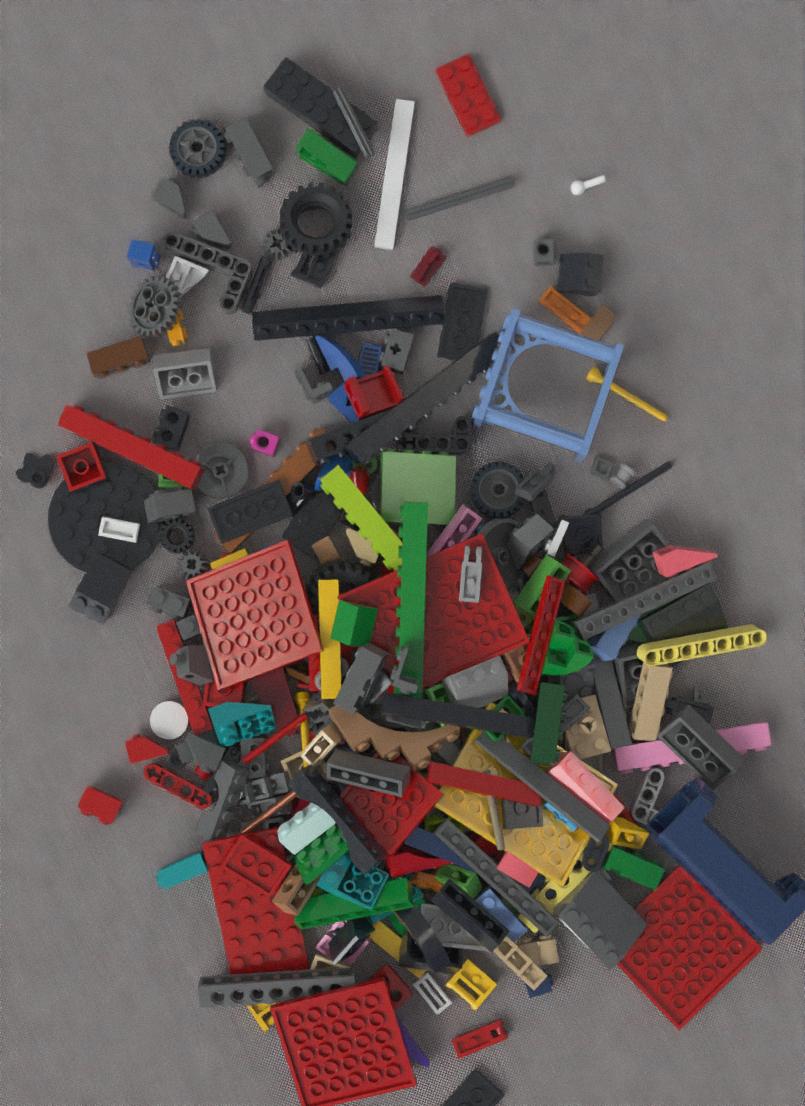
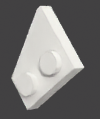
[166,256,209,299]
[543,520,569,558]

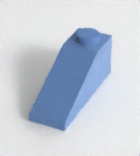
[475,884,528,942]

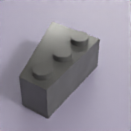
[223,117,273,180]
[333,643,389,714]

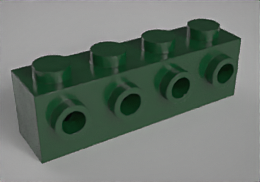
[530,682,568,767]

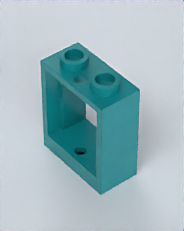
[155,850,208,890]

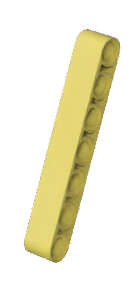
[637,624,767,666]

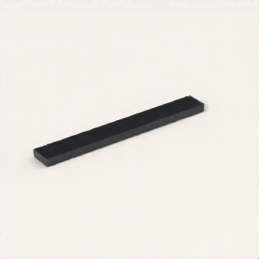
[381,693,534,738]

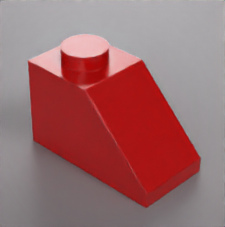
[125,734,170,764]

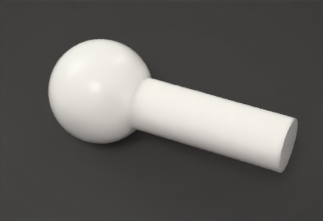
[571,175,606,195]

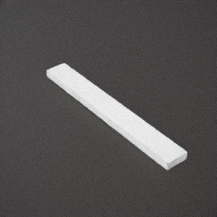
[374,99,415,250]

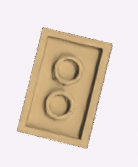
[562,695,611,760]

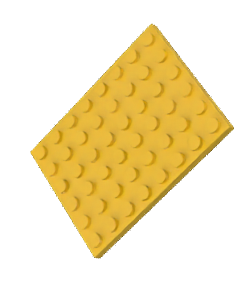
[435,703,618,886]

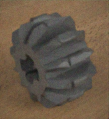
[176,549,209,580]

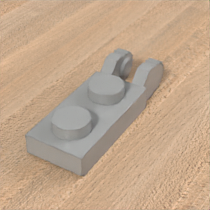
[459,545,482,603]

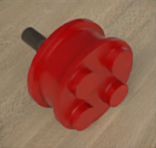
[562,544,603,595]

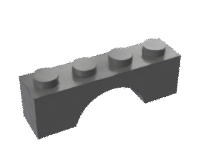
[195,760,249,841]

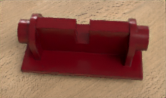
[409,246,446,288]

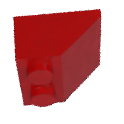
[56,442,106,492]

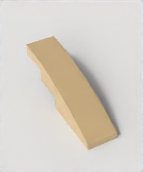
[493,936,547,991]

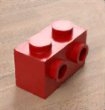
[77,785,125,825]

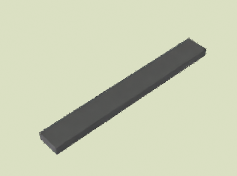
[475,731,610,842]
[433,818,560,937]

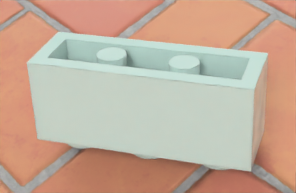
[277,803,336,855]

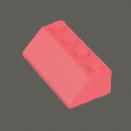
[545,751,625,824]

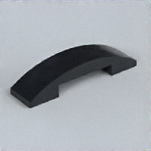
[393,905,451,975]

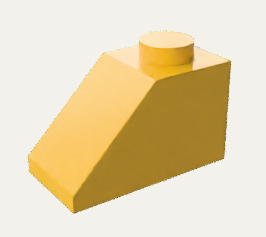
[605,817,649,849]

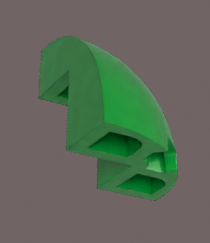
[542,619,594,675]

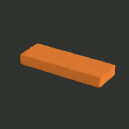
[538,286,591,333]

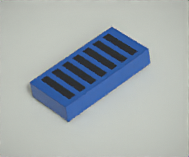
[359,344,382,376]

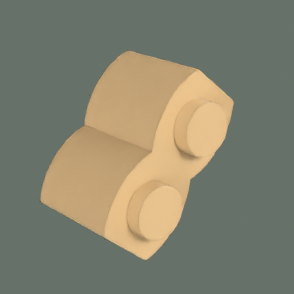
[516,934,559,966]

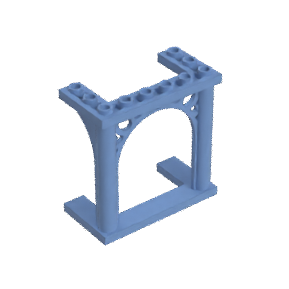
[471,308,624,463]

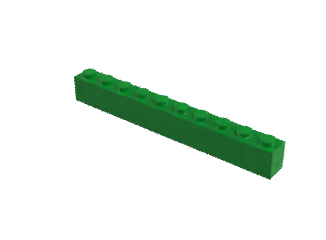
[394,501,428,699]

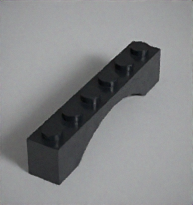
[288,764,388,875]

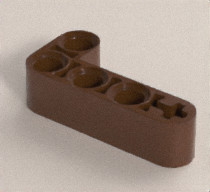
[521,555,592,618]

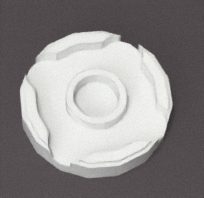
[150,701,189,739]

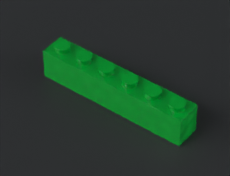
[294,877,414,930]

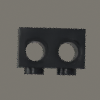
[153,406,191,451]

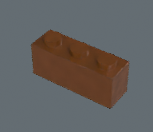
[86,336,150,379]

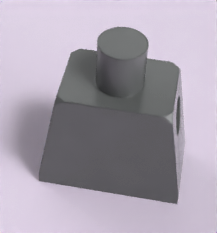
[170,645,214,686]

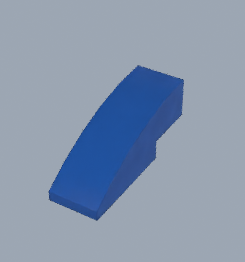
[315,335,366,382]

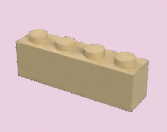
[628,662,673,741]

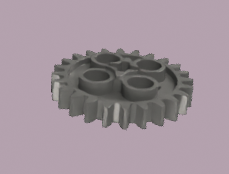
[127,275,183,338]

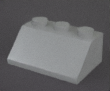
[153,348,217,400]
[441,656,508,708]

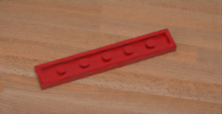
[517,575,565,695]
[426,762,541,807]

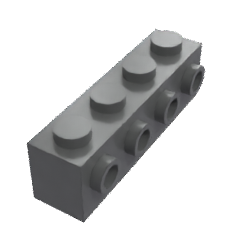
[327,749,410,797]

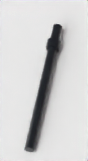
[582,461,672,515]

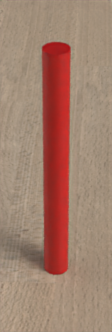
[241,712,308,765]

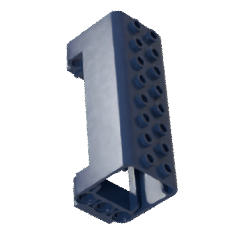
[647,777,805,945]

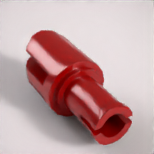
[350,466,369,496]

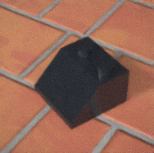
[557,253,603,297]
[328,917,376,965]

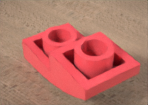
[497,851,538,888]

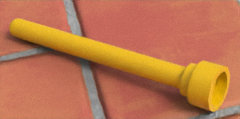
[585,366,668,422]
[295,692,310,767]

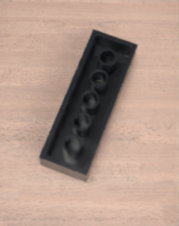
[263,56,378,159]

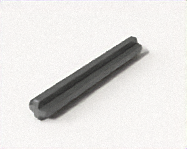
[333,87,374,158]

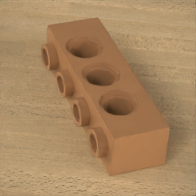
[272,864,323,916]

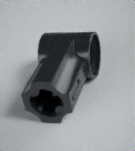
[287,482,316,517]

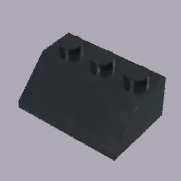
[399,928,463,975]

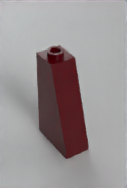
[247,667,301,737]

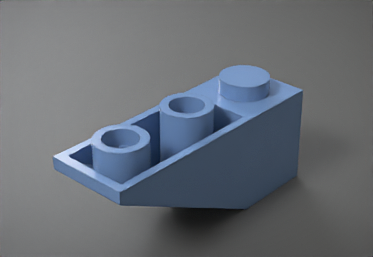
[589,614,641,661]

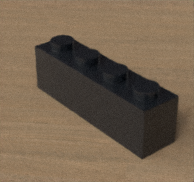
[431,879,510,952]

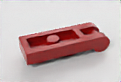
[451,1018,509,1059]

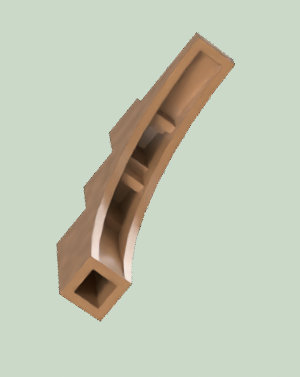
[329,705,460,771]

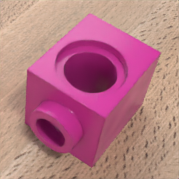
[249,429,280,457]

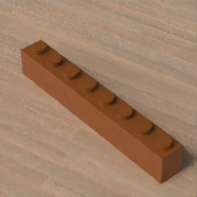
[214,427,334,554]

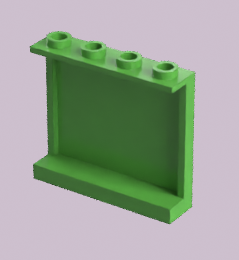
[377,449,456,526]

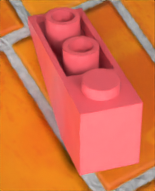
[653,545,718,578]

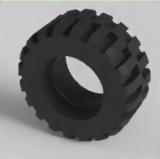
[305,558,375,614]

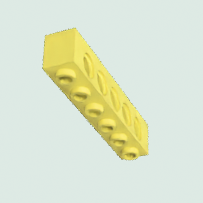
[517,837,613,933]

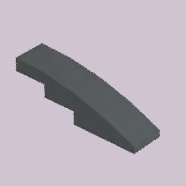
[217,771,292,806]

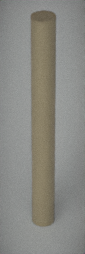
[482,770,505,850]

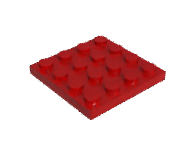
[339,752,444,856]

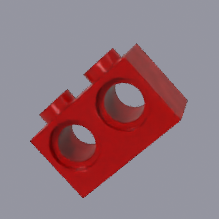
[369,962,413,1010]

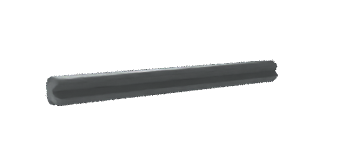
[405,177,514,220]

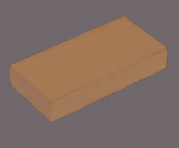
[579,305,617,341]

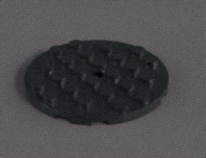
[48,461,164,572]

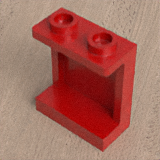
[343,366,404,419]

